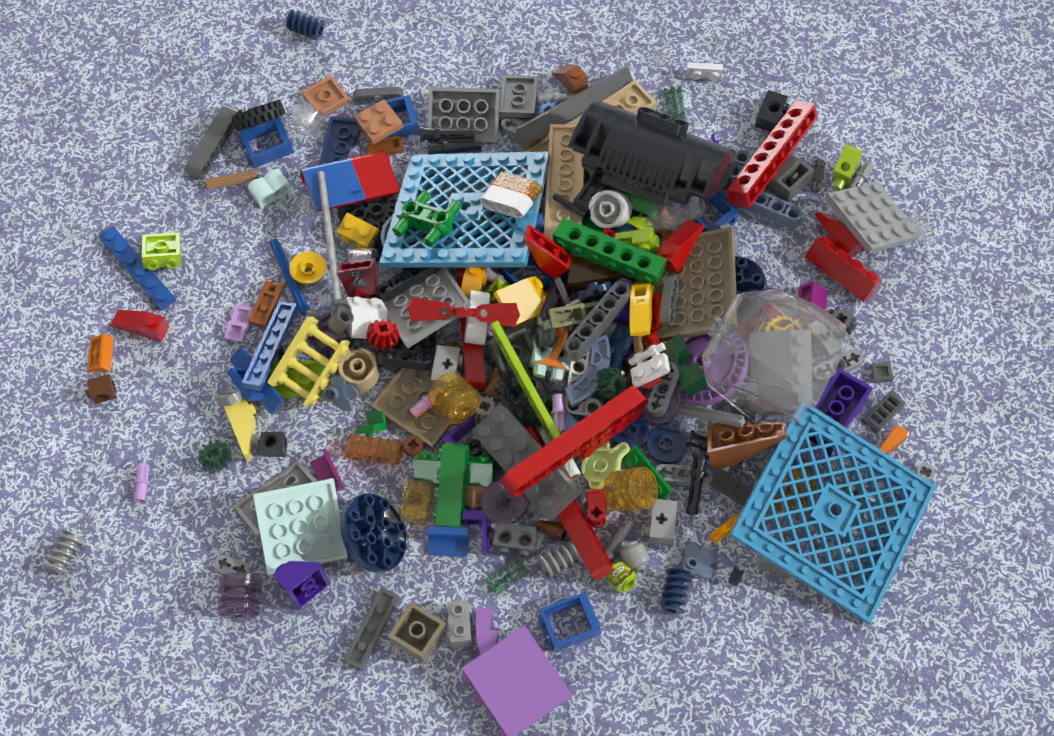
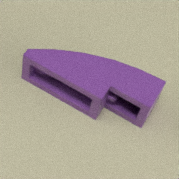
[476,607,499,655]

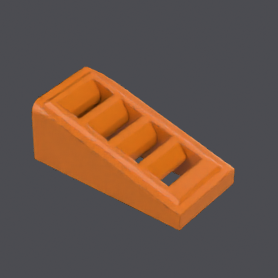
[879,424,910,455]

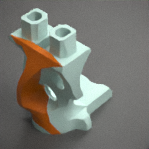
[529,316,573,383]

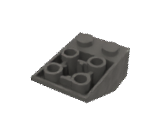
[766,155,814,202]

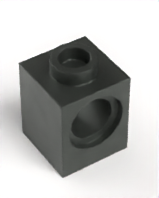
[257,432,287,457]

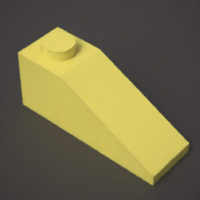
[224,398,257,462]

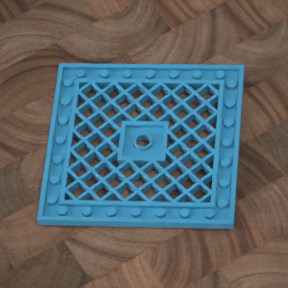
[379,152,550,268]
[728,400,936,624]

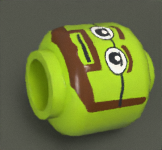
[605,562,636,592]

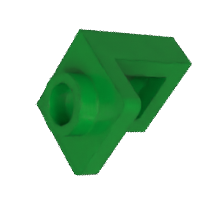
[357,411,387,437]

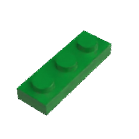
[622,446,673,500]

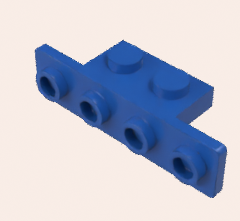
[227,347,284,414]

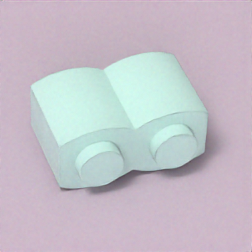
[247,169,291,208]

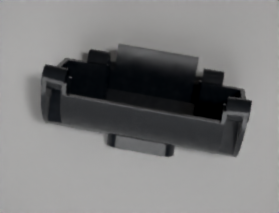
[568,100,736,206]

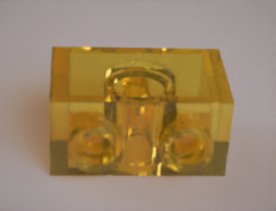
[399,480,433,526]

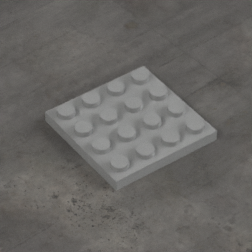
[824,182,921,254]
[383,267,471,348]

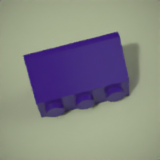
[273,561,330,610]

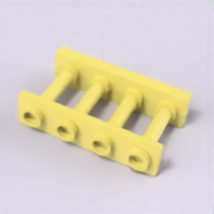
[267,317,350,408]

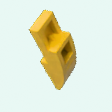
[630,281,654,336]

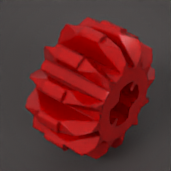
[366,318,399,351]

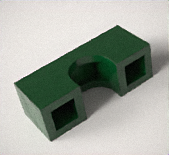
[662,333,710,397]

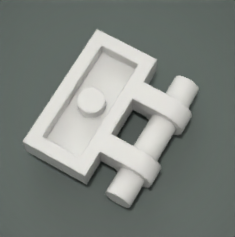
[629,343,670,388]

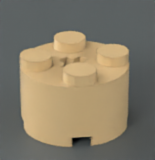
[338,348,379,393]

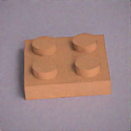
[301,75,350,119]
[354,99,404,145]

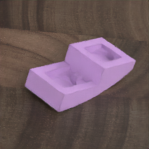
[224,304,253,342]

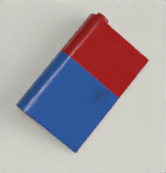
[300,150,400,212]

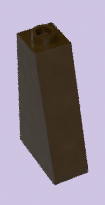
[568,253,642,293]

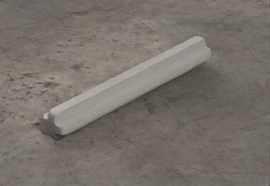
[678,404,746,427]

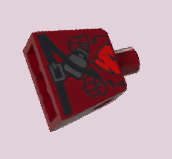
[337,258,378,299]

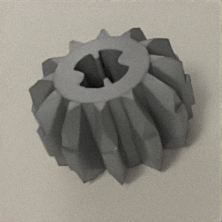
[824,306,857,339]

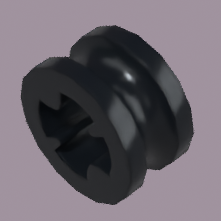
[728,566,745,587]

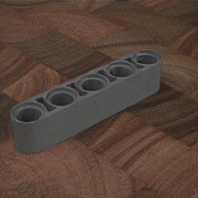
[185,104,242,179]
[565,281,630,362]

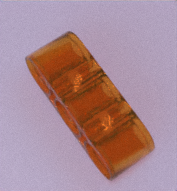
[489,171,543,203]
[344,435,403,465]

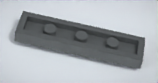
[343,587,400,671]

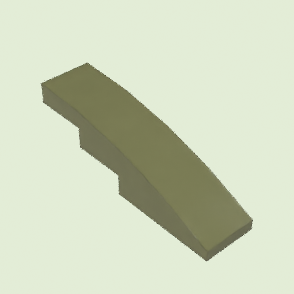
[548,302,612,329]

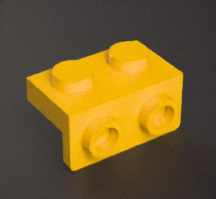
[336,213,379,252]

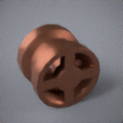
[403,435,423,457]

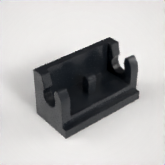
[710,468,753,506]

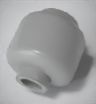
[620,540,650,572]

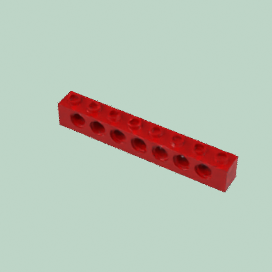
[727,101,818,208]

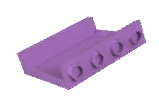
[461,625,573,736]

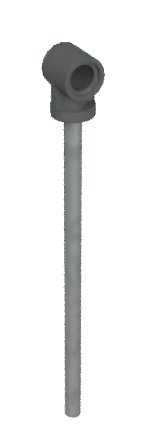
[317,171,354,334]

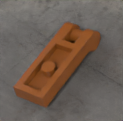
[248,278,286,329]

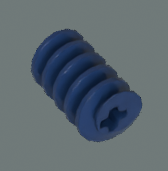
[286,9,325,40]
[660,567,691,614]

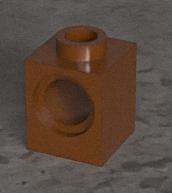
[85,374,117,404]

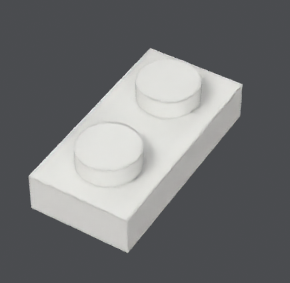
[687,62,723,81]

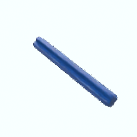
[269,239,310,316]

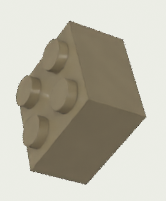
[388,602,448,664]

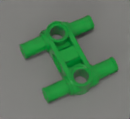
[392,190,462,247]

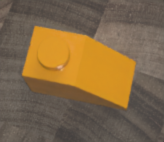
[461,267,487,299]

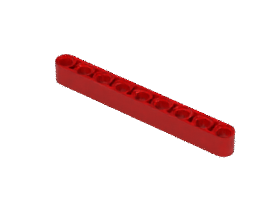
[455,244,487,389]
[500,386,648,497]
[526,425,615,581]

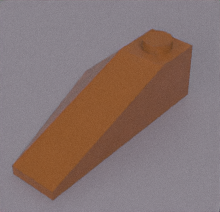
[707,422,787,469]

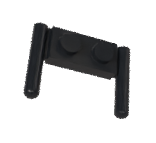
[552,157,609,218]

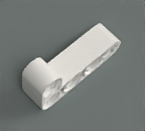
[564,348,602,418]

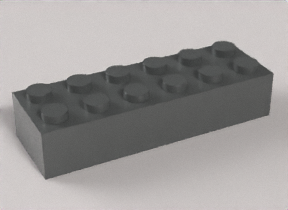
[471,404,581,521]

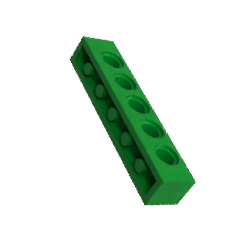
[553,218,667,287]

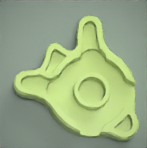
[581,442,630,489]

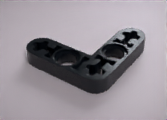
[377,331,437,371]

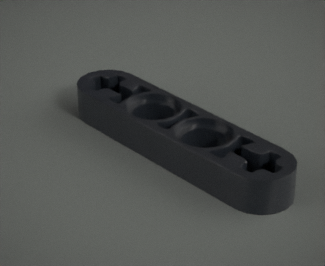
[375,267,442,301]

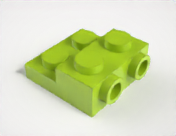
[615,228,661,255]
[142,232,181,270]

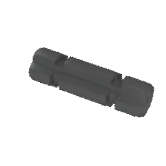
[810,159,825,193]

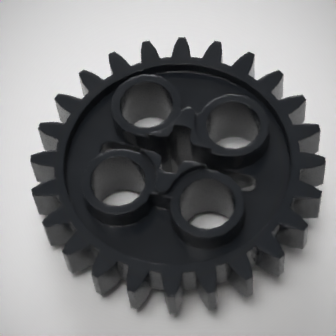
[337,195,396,231]
[493,366,555,428]

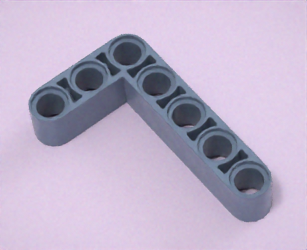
[718,150,802,229]

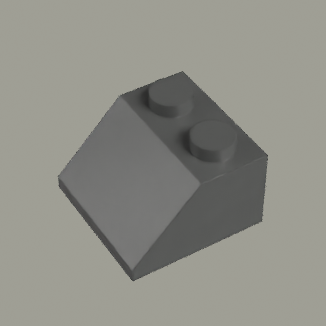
[486,325,534,376]

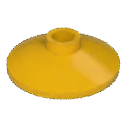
[289,251,327,284]

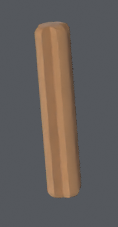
[205,169,259,189]

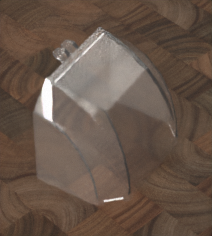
[701,289,851,424]

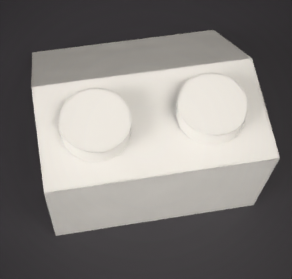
[346,297,387,339]

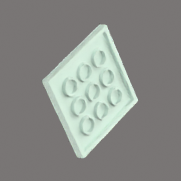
[252,478,348,575]

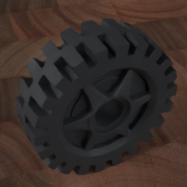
[231,99,286,132]

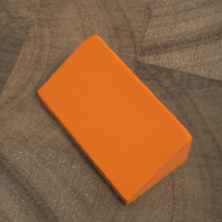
[88,334,114,373]

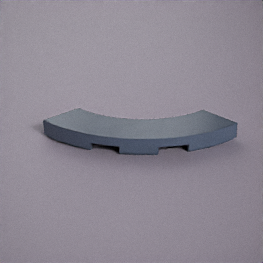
[564,335,611,408]

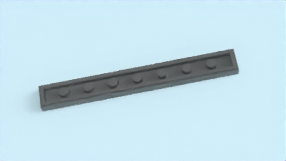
[516,67,633,145]

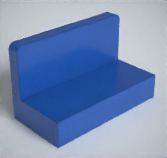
[427,526,469,557]

